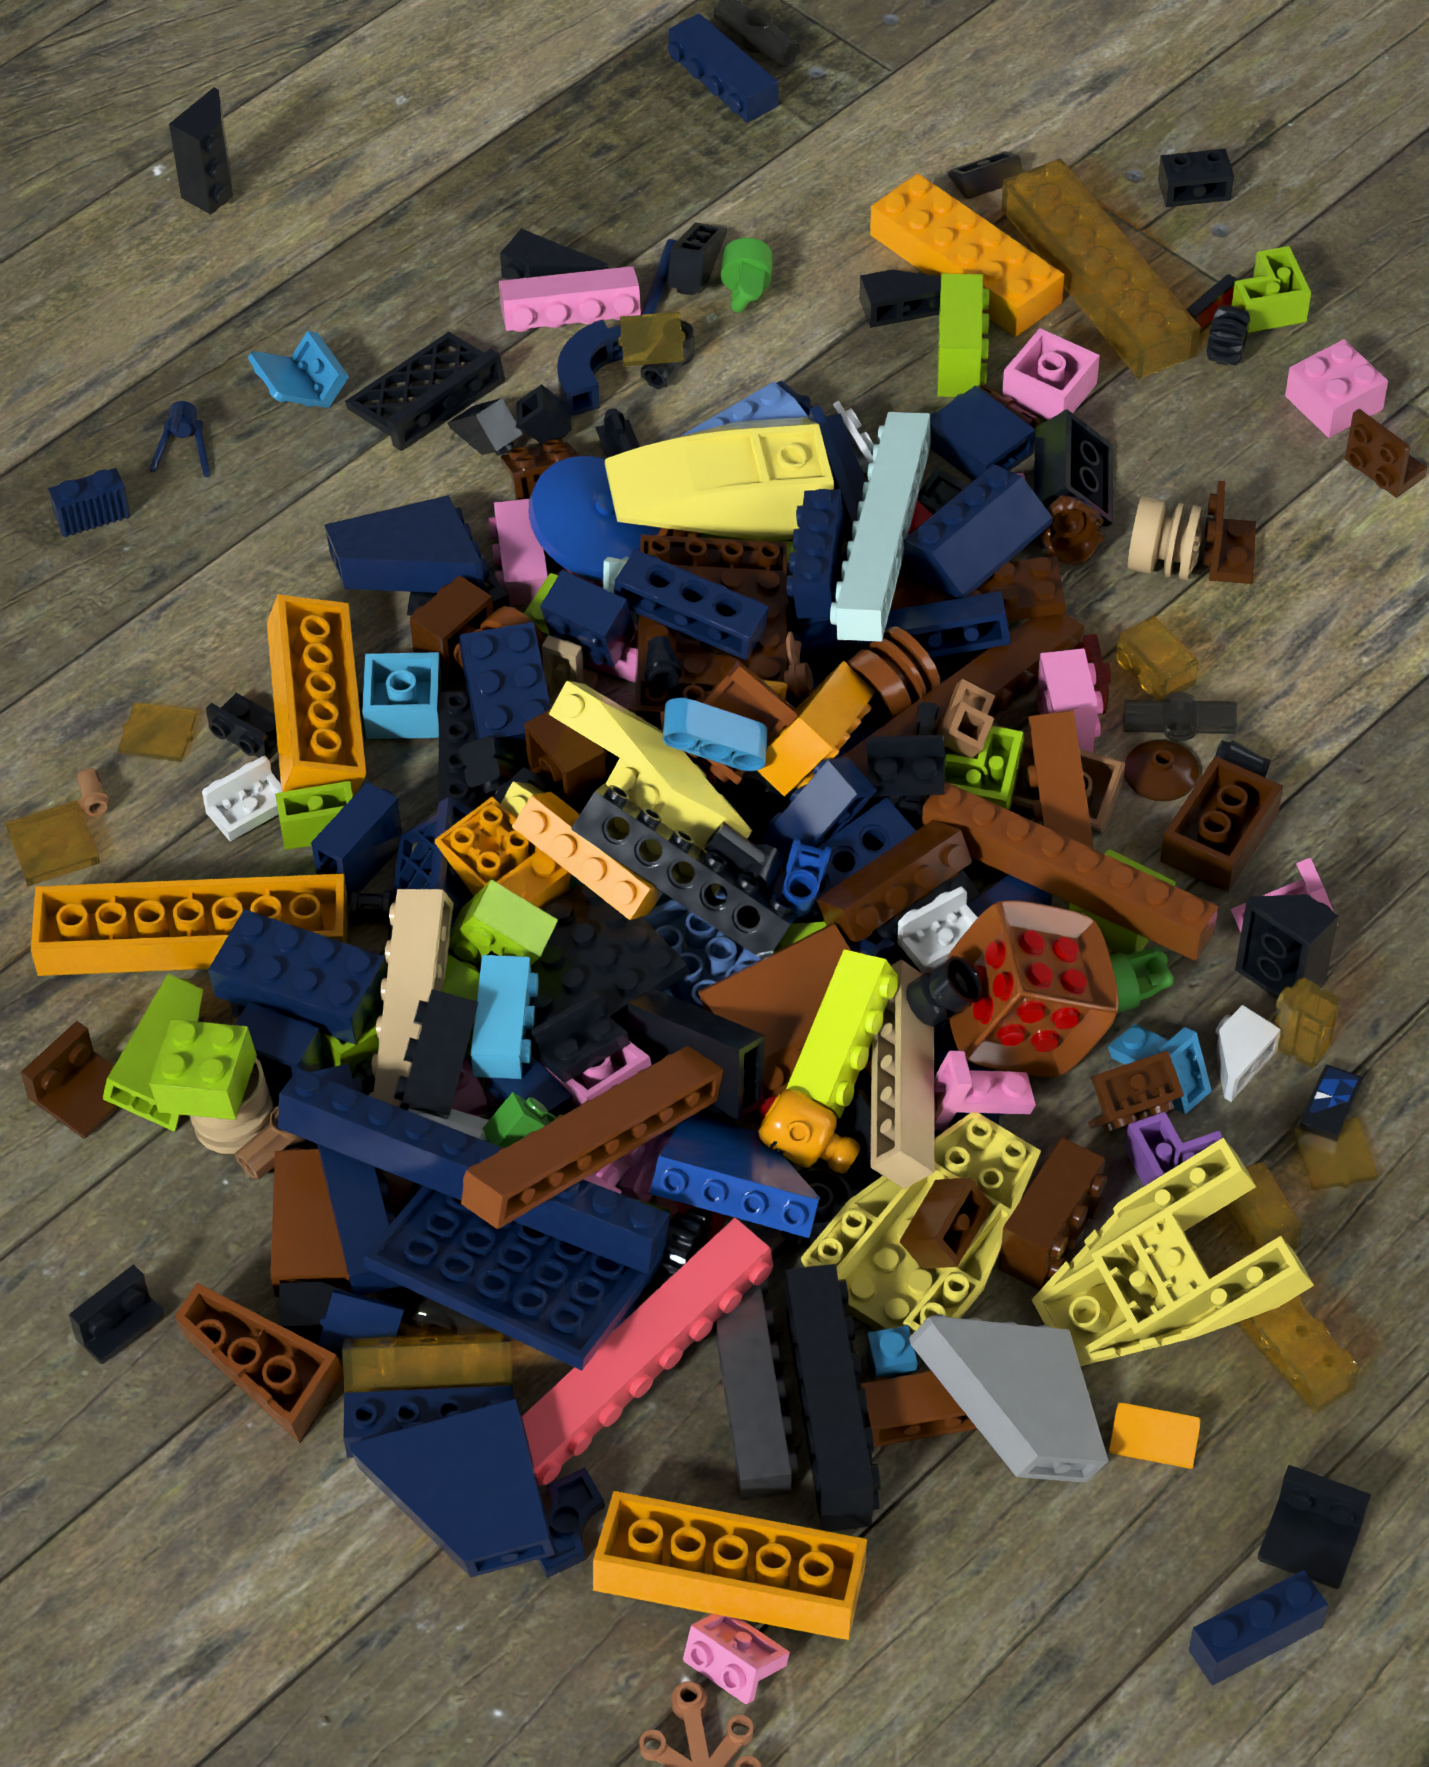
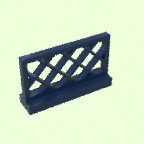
[386,797,473,966]

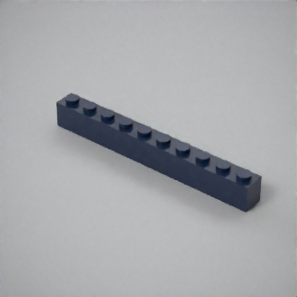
[278,1068,670,1274]

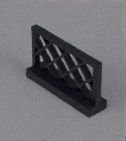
[345,332,505,451]

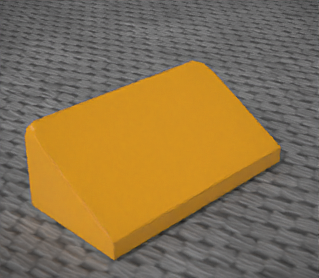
[1109,1403,1201,1469]

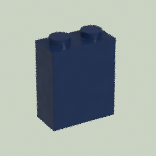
[930,385,1035,481]
[311,782,402,905]

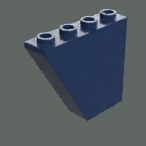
[324,495,490,593]
[349,1399,555,1578]

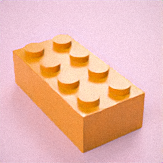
[757,661,876,796]

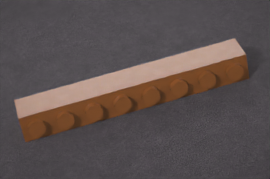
[922,781,1218,961]
[461,1045,724,1229]

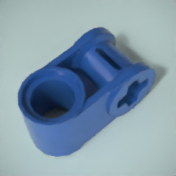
[781,838,832,918]

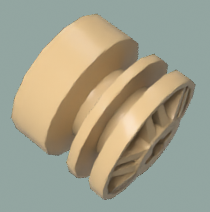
[1128,496,1204,581]
[190,1058,274,1154]

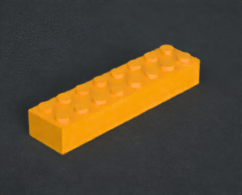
[31,874,348,976]

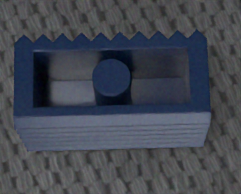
[48,468,130,537]

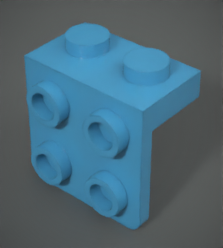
[248,331,349,408]

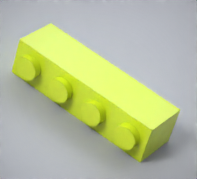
[786,949,898,1119]

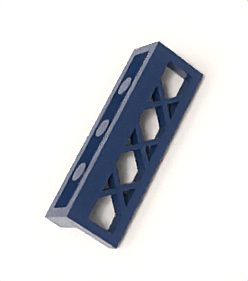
[808,406,866,543]

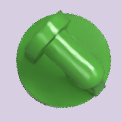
[721,238,773,313]
[1110,947,1174,1014]

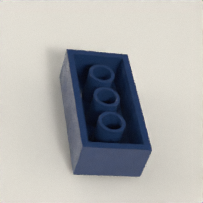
[208,909,388,1045]

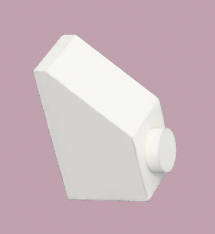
[1215,1005,1281,1102]

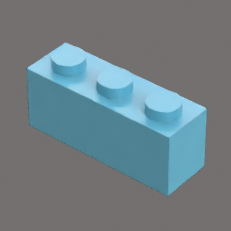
[471,955,538,1079]

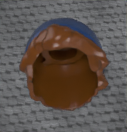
[1038,495,1106,565]

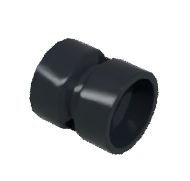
[906,956,983,1026]

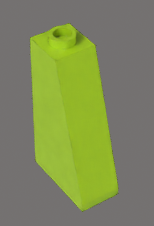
[103,973,203,1132]

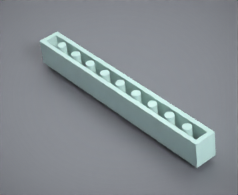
[830,412,931,642]

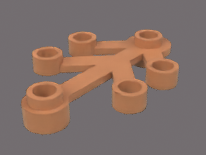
[639,1681,761,1767]

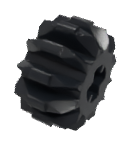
[1206,306,1250,366]

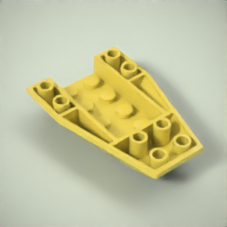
[604,417,834,541]
[801,1113,1041,1335]

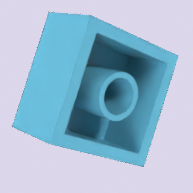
[362,652,442,739]

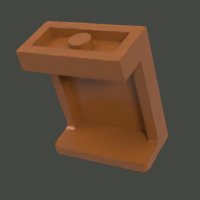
[689,660,798,785]

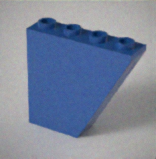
[650,1114,820,1238]

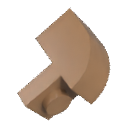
[937,679,995,758]

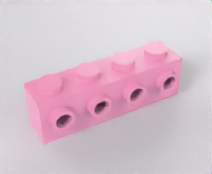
[499,266,641,332]

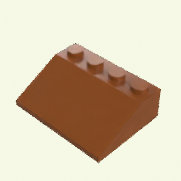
[698,924,872,1099]

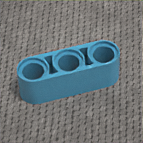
[662,698,768,771]

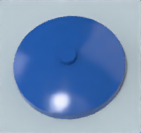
[528,456,661,582]

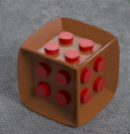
[947,900,1119,1077]

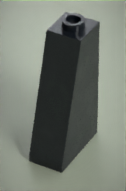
[627,989,765,1120]

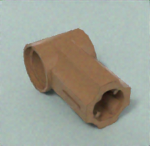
[234,1106,312,1180]

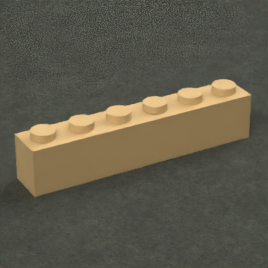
[369,889,453,1107]
[871,960,935,1189]

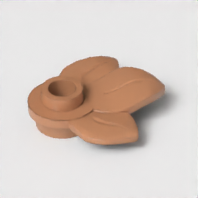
[784,632,814,698]

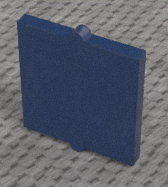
[317,1289,404,1370]

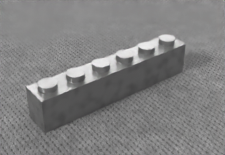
[713,1279,799,1500]

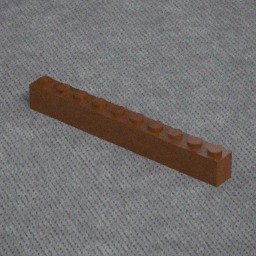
[840,614,1084,826]

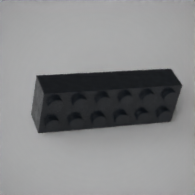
[786,1264,881,1532]

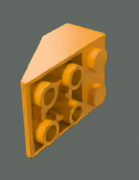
[435,797,571,909]

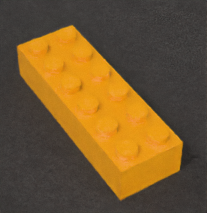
[870,173,1065,338]
[267,594,366,796]
[593,1491,867,1640]

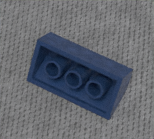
[903,464,1053,598]

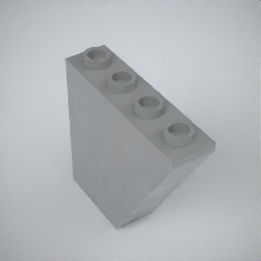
[909,1315,1109,1483]

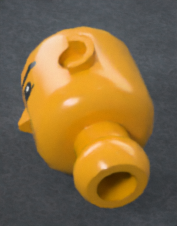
[758,1089,861,1174]

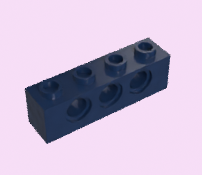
[614,549,769,661]
[767,797,916,923]

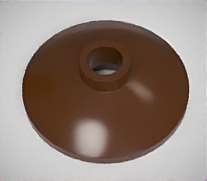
[1124,740,1199,801]

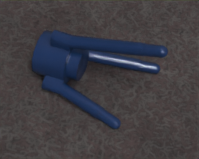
[150,401,210,477]

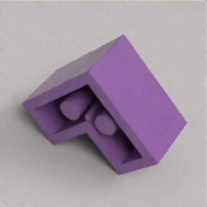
[1125,1112,1223,1186]

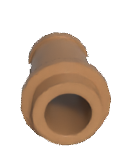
[77,768,110,816]

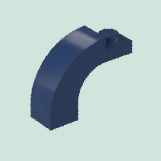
[557,320,646,416]

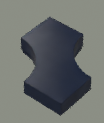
[538,1467,605,1578]

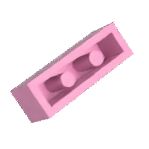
[488,499,548,606]

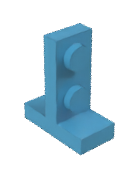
[1108,1023,1212,1114]

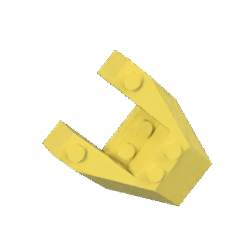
[501,681,752,896]
[1032,1138,1314,1366]

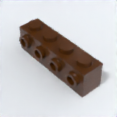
[817,820,972,942]

